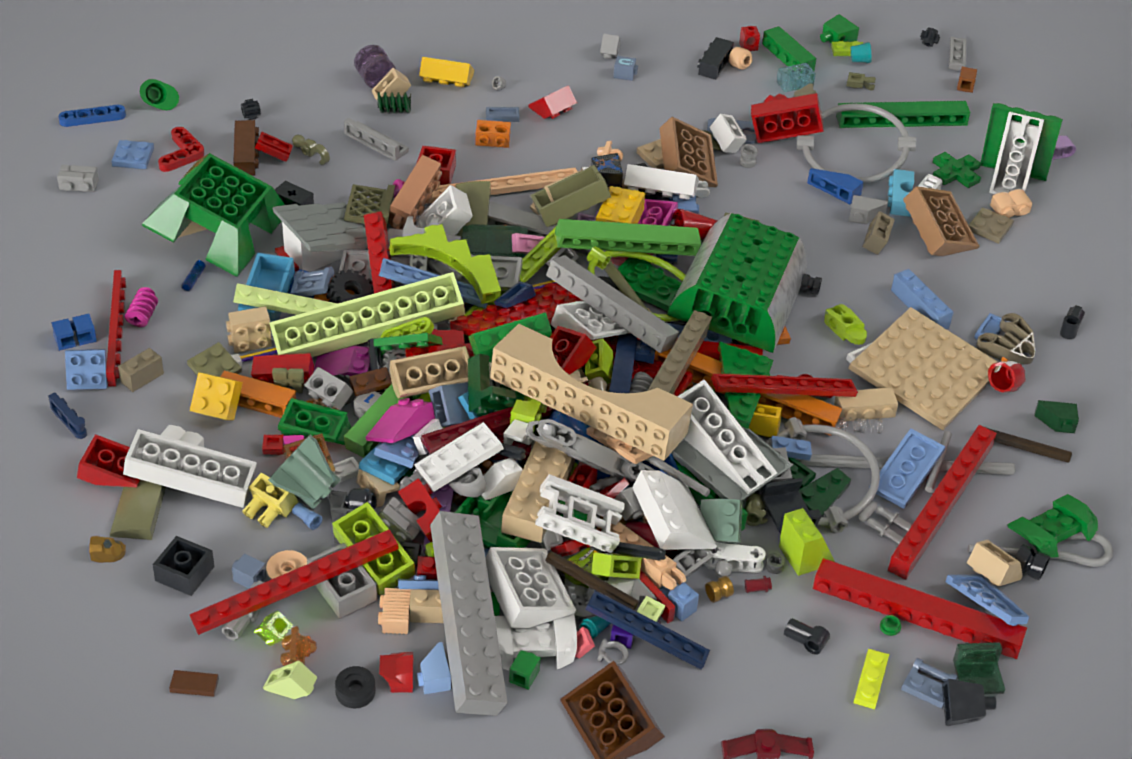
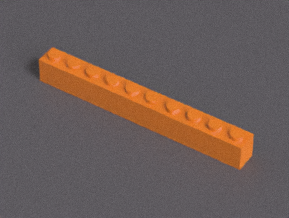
[654,349,842,436]

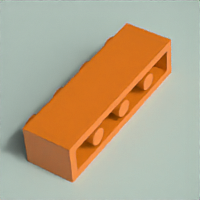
[220,370,296,418]

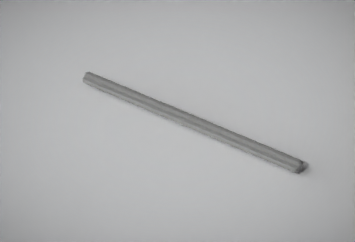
[799,454,1015,475]

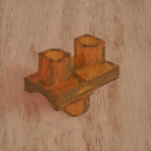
[280,626,317,666]

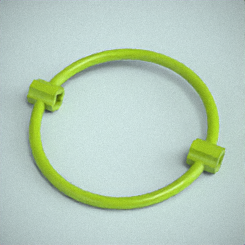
[587,246,686,322]

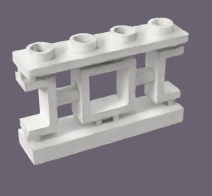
[535,474,625,553]

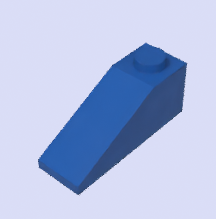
[807,168,863,205]

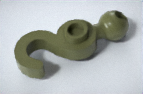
[292,134,330,165]

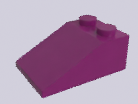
[313,346,370,376]

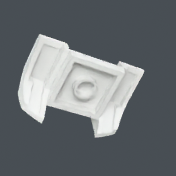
[494,613,577,670]

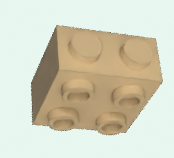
[226,306,272,353]

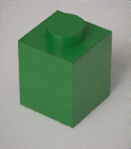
[509,650,541,690]

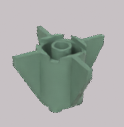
[268,434,341,509]

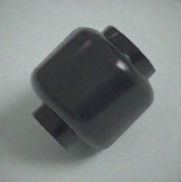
[345,488,377,510]

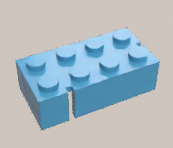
[238,253,295,322]

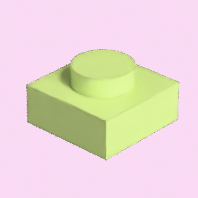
[637,596,665,622]

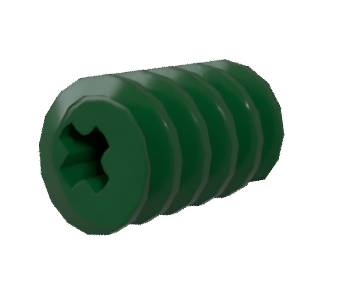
[377,92,411,113]

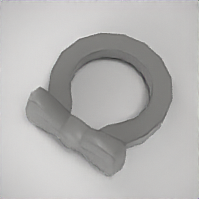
[597,639,628,665]

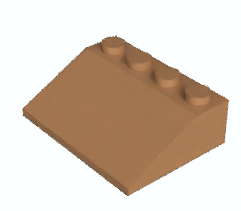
[659,117,718,187]
[903,186,980,256]

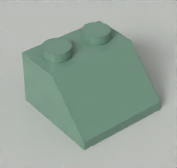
[700,499,743,543]

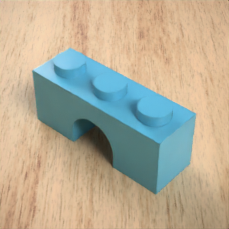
[887,169,914,217]

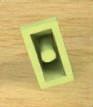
[263,661,317,699]

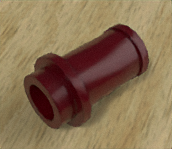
[744,576,772,593]

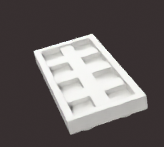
[414,422,504,492]

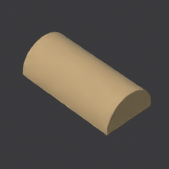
[390,346,469,399]

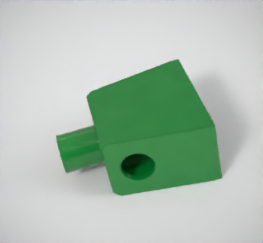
[820,14,859,44]

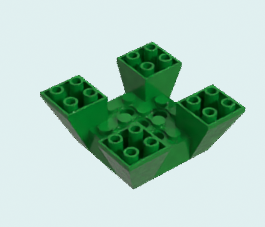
[142,153,284,277]

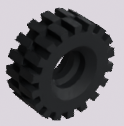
[326,269,374,304]

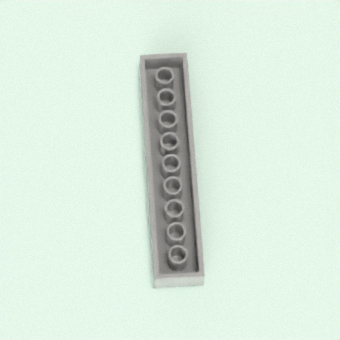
[430,511,508,716]

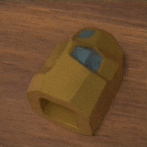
[89,535,126,563]

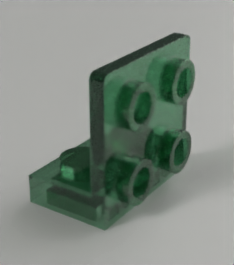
[953,642,1005,694]

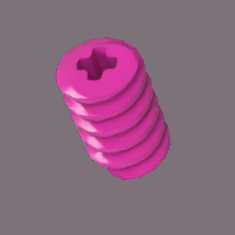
[124,287,158,327]

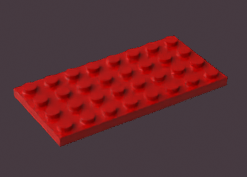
[450,282,583,336]

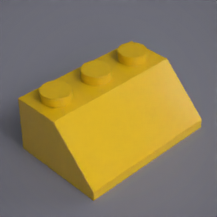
[419,57,475,88]

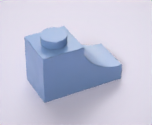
[659,582,699,622]

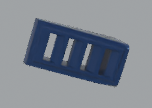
[494,281,536,308]

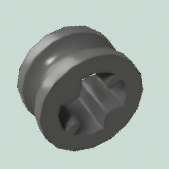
[765,553,785,574]

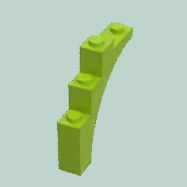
[389,224,501,304]

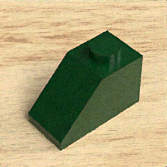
[1034,400,1079,434]

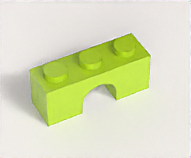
[510,395,547,432]

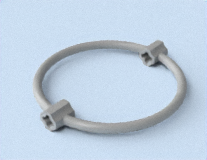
[797,103,916,184]
[756,417,880,533]

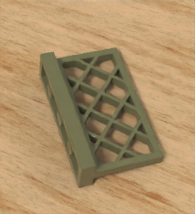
[344,184,395,226]

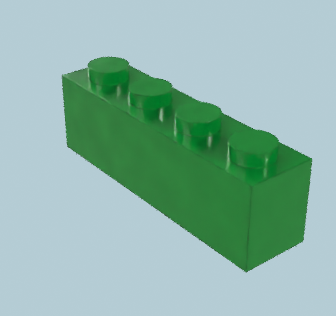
[762,26,816,77]

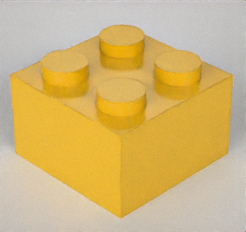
[190,372,243,420]

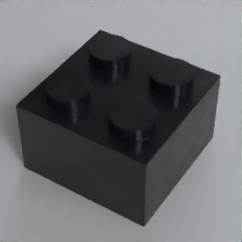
[152,536,215,596]

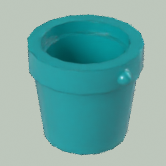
[850,42,872,63]

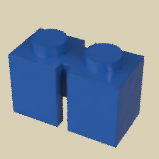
[51,313,97,351]

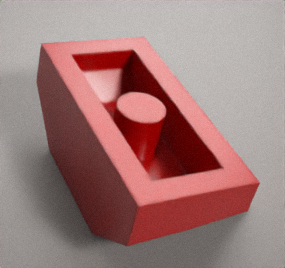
[379,652,413,693]

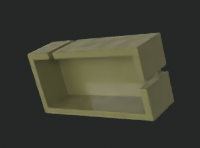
[530,165,611,227]

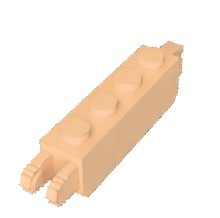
[596,519,687,590]

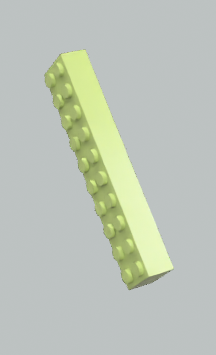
[269,272,465,357]

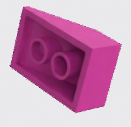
[366,398,435,443]

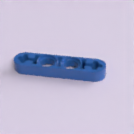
[58,105,126,127]

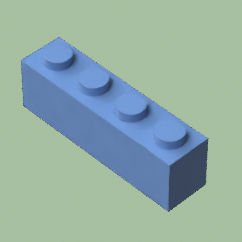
[891,269,953,329]

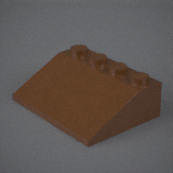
[560,661,665,759]

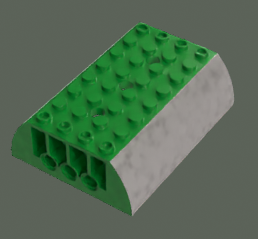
[667,213,807,353]

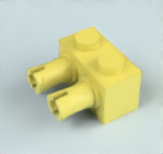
[242,473,298,528]

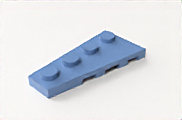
[374,433,419,468]
[946,574,1029,626]

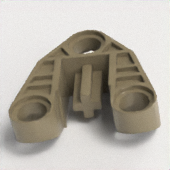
[976,313,1036,364]

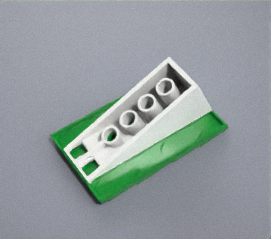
[980,103,1063,194]

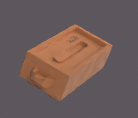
[388,155,442,230]

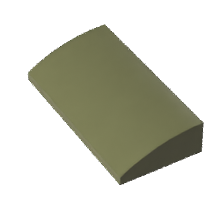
[454,181,491,252]
[110,480,166,540]

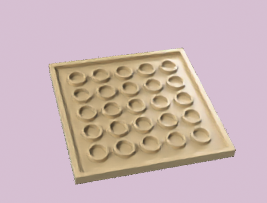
[848,307,1000,430]

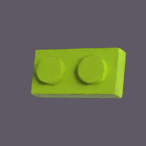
[831,41,863,56]

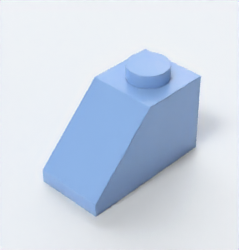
[417,642,451,694]

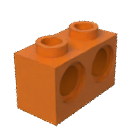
[475,120,511,148]

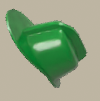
[139,79,179,111]

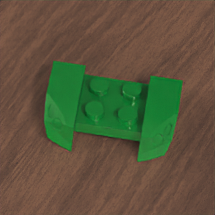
[1007,494,1098,558]

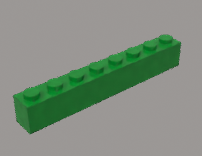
[836,101,971,128]

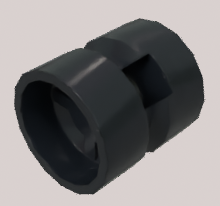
[1015,544,1050,580]

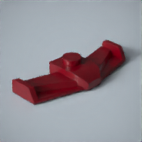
[721,729,814,759]

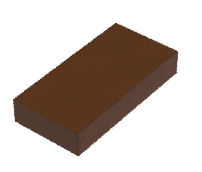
[169,670,219,697]

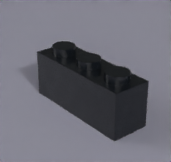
[697,37,734,80]

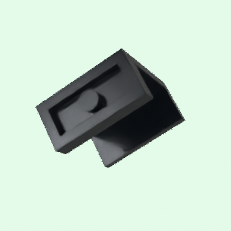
[760,478,822,535]

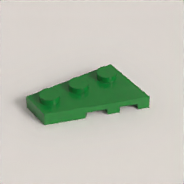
[374,333,443,351]

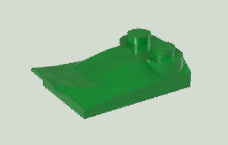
[278,398,352,445]

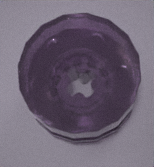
[354,45,396,88]

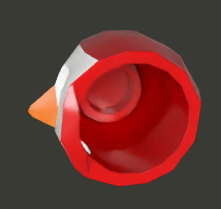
[988,357,1026,393]

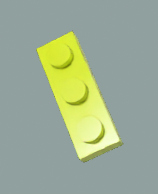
[854,649,889,709]

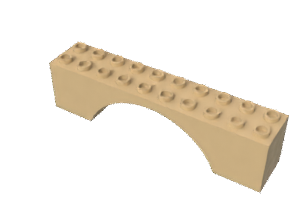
[490,324,693,461]

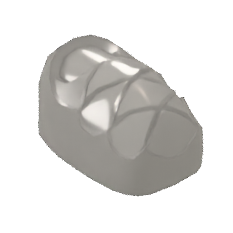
[448,467,486,497]

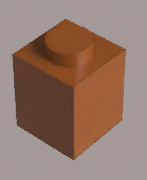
[957,66,978,93]

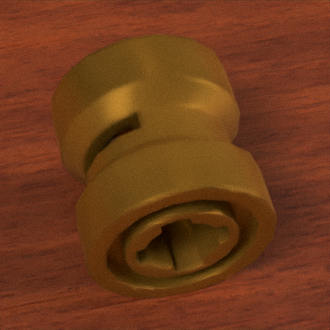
[705,576,734,603]

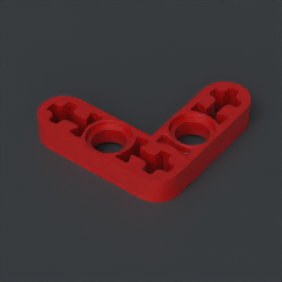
[158,127,205,172]

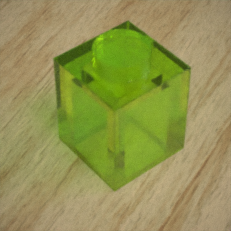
[254,610,293,646]

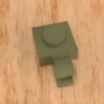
[847,72,876,90]

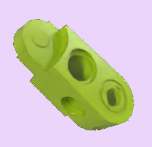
[824,304,867,345]

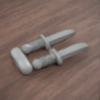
[859,501,912,544]

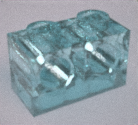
[776,63,816,92]

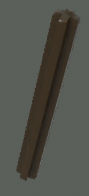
[985,427,1072,463]
[545,552,639,610]

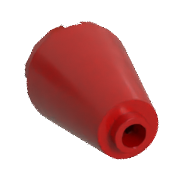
[670,209,718,240]

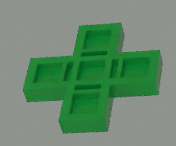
[932,152,981,188]

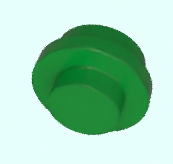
[880,615,901,636]

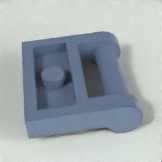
[290,266,334,297]
[901,658,958,708]

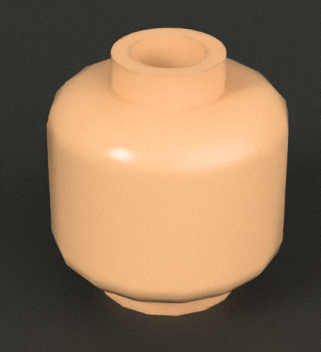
[729,47,752,70]

